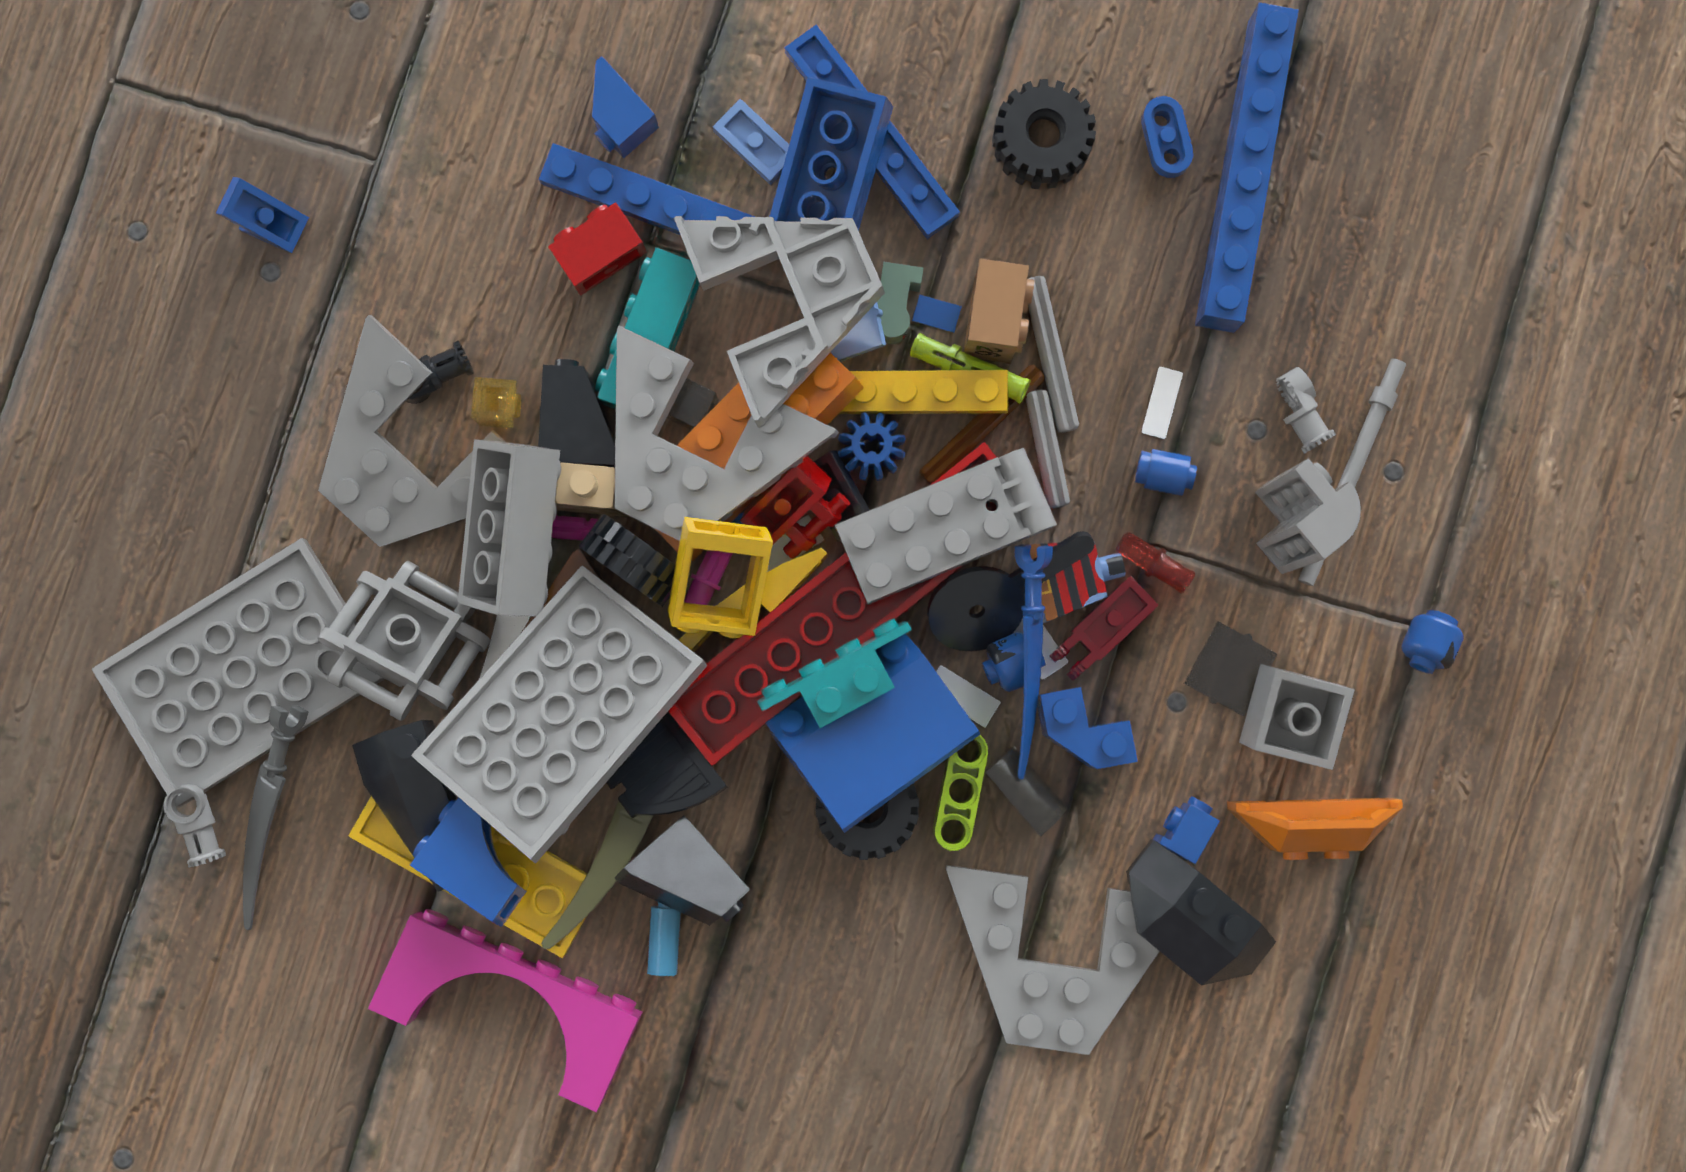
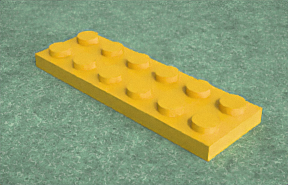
[348,796,589,958]

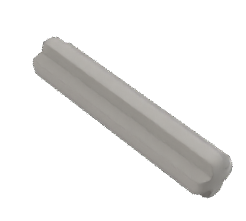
[1026,390,1070,509]

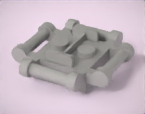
[317,561,491,721]

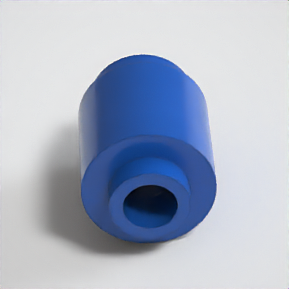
[1135,449,1197,496]

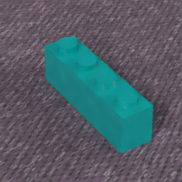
[595,248,700,410]

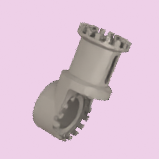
[1276,367,1336,454]
[164,784,226,867]

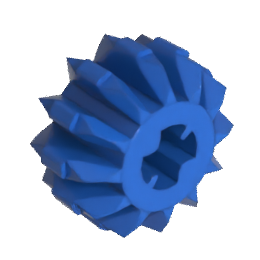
[838,412,906,481]

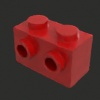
[548,202,647,296]

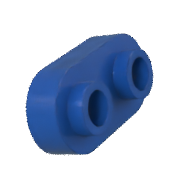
[1141,96,1193,178]

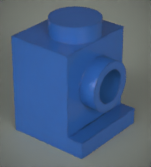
[1153,796,1220,864]

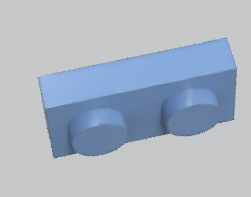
[713,99,789,185]

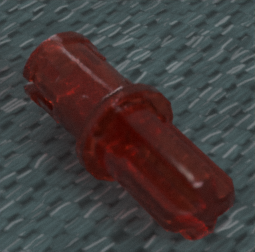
[1116,532,1195,594]

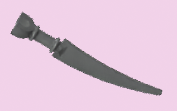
[243,706,309,930]

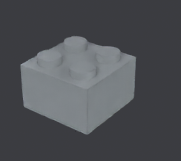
[1239,664,1355,770]

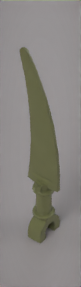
[542,800,653,949]

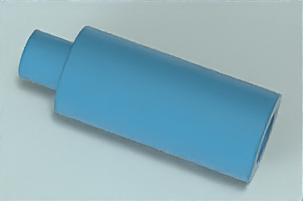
[647,902,681,976]

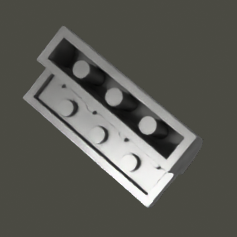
[1255,458,1361,574]

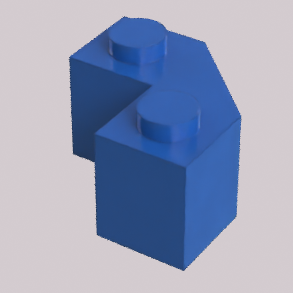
[1037,687,1138,769]

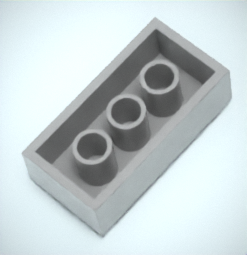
[458,439,561,616]

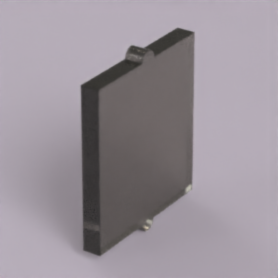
[1183,621,1277,716]

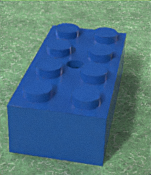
[769,76,893,231]

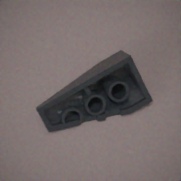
[352,720,456,892]

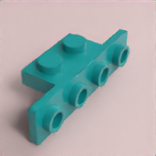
[757,618,912,728]

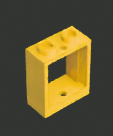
[668,517,773,638]

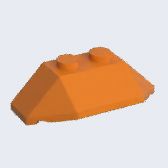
[1227,798,1403,860]

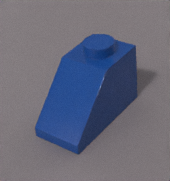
[592,56,659,158]

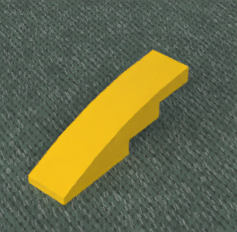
[679,548,828,652]

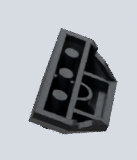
[1126,839,1276,985]

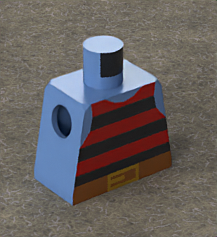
[1030,542,1126,623]

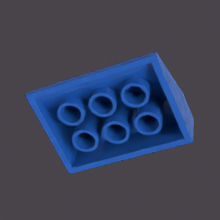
[766,633,980,833]

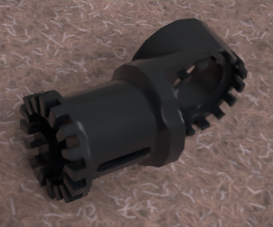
[406,340,474,404]

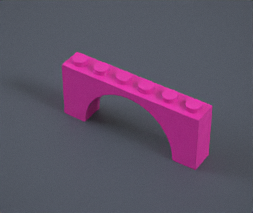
[368,909,643,1112]

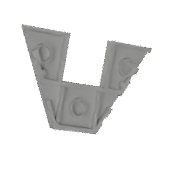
[674,216,885,428]
[318,315,506,547]
[615,326,839,541]
[945,865,1159,1055]

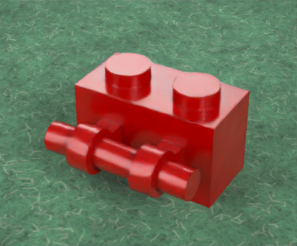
[740,456,850,559]

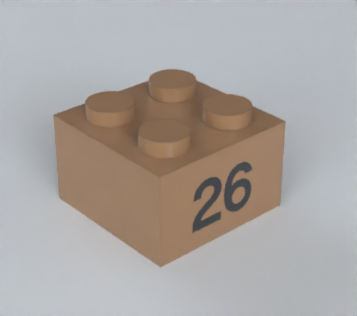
[963,259,1034,364]

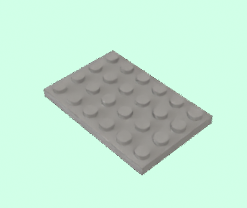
[92,538,384,808]
[411,566,707,864]

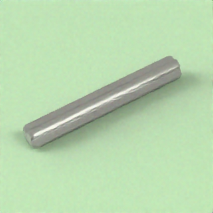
[1028,276,1079,433]

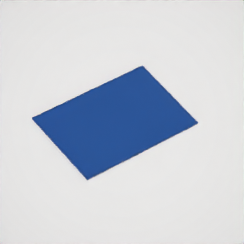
[912,295,962,333]

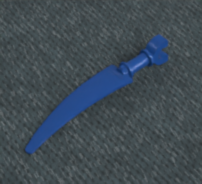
[1015,544,1053,779]

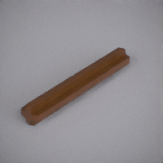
[919,364,1045,485]

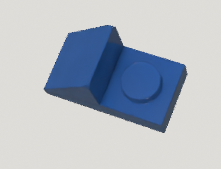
[216,177,309,253]

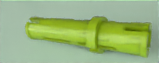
[910,333,1031,403]

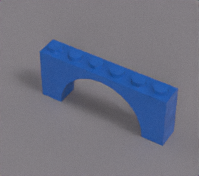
[410,797,527,927]

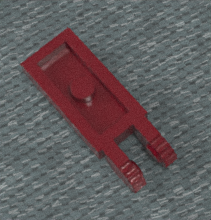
[1049,576,1159,681]

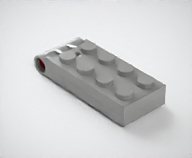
[835,448,1057,605]

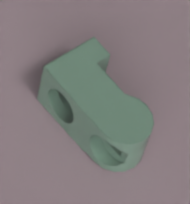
[877,262,924,344]

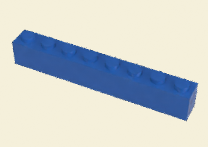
[1195,2,1299,333]

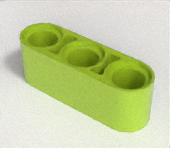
[933,735,988,851]

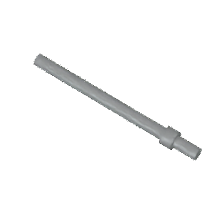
[1298,359,1406,586]

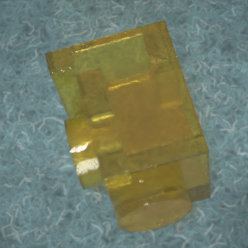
[471,377,522,429]

